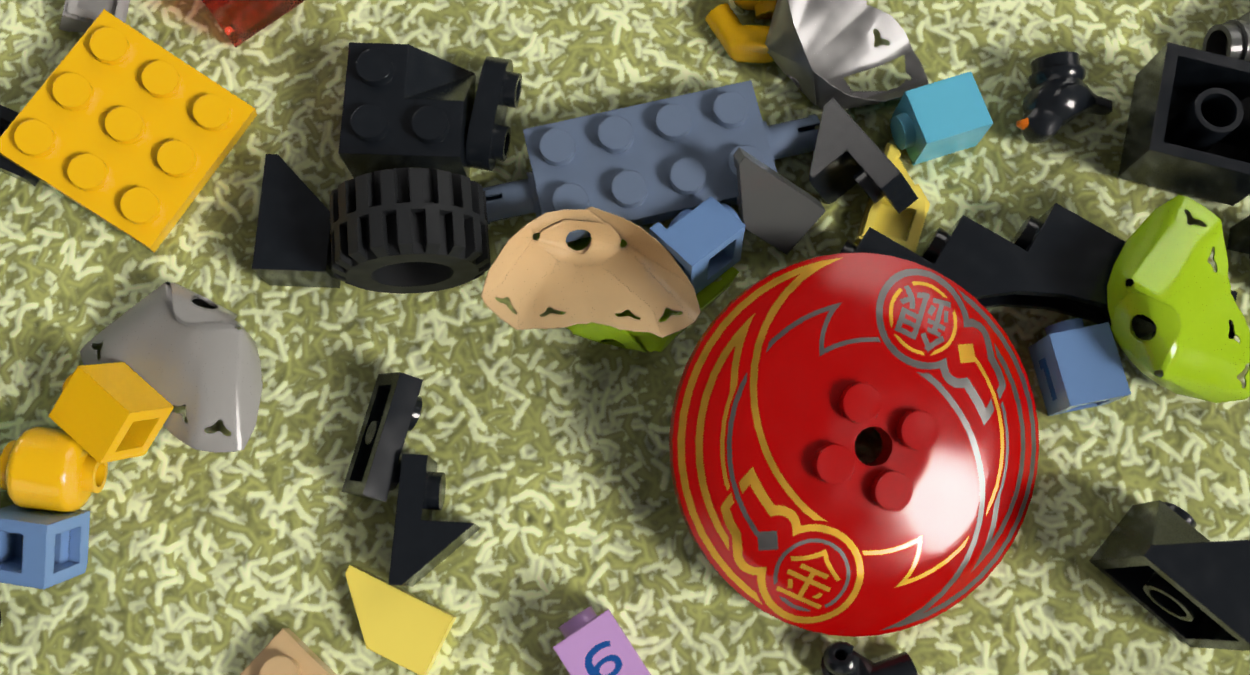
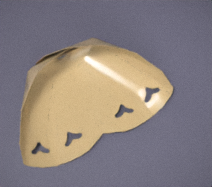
[481,207,701,338]

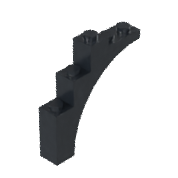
[840,203,1156,339]

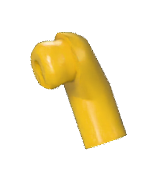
[705,3,774,63]

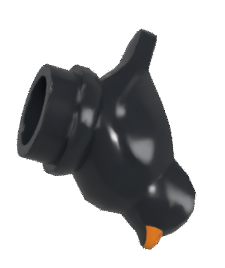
[1016,51,1113,144]

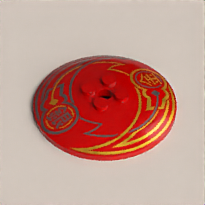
[669,253,1039,637]

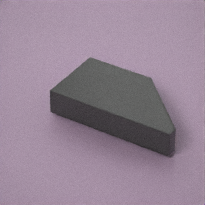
[733,147,826,255]

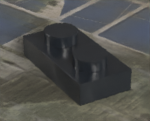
[342,372,423,502]

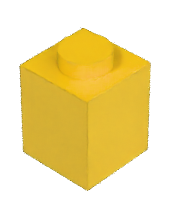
[48,362,174,464]

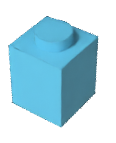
[890,71,993,165]

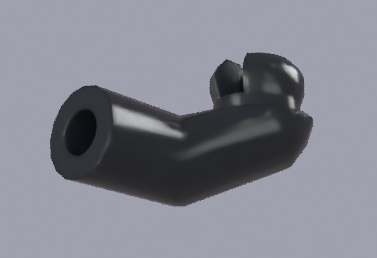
[821,641,918,675]

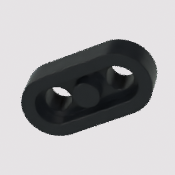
[466,56,522,171]

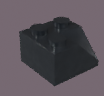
[339,42,476,178]
[1118,42,1250,206]
[1089,500,1250,651]

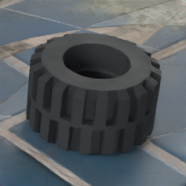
[329,167,491,294]

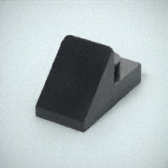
[809,98,918,214]
[388,454,480,587]

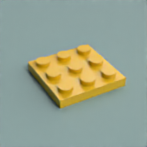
[0,9,257,253]

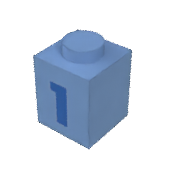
[1028,318,1131,416]

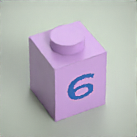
[553,606,651,675]

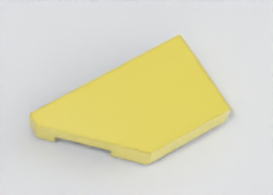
[854,142,930,253]
[345,565,456,675]

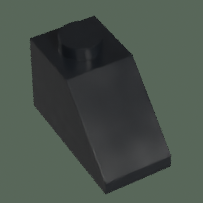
[252,154,341,288]

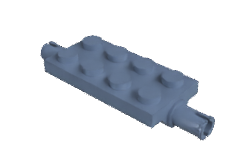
[483,80,820,243]

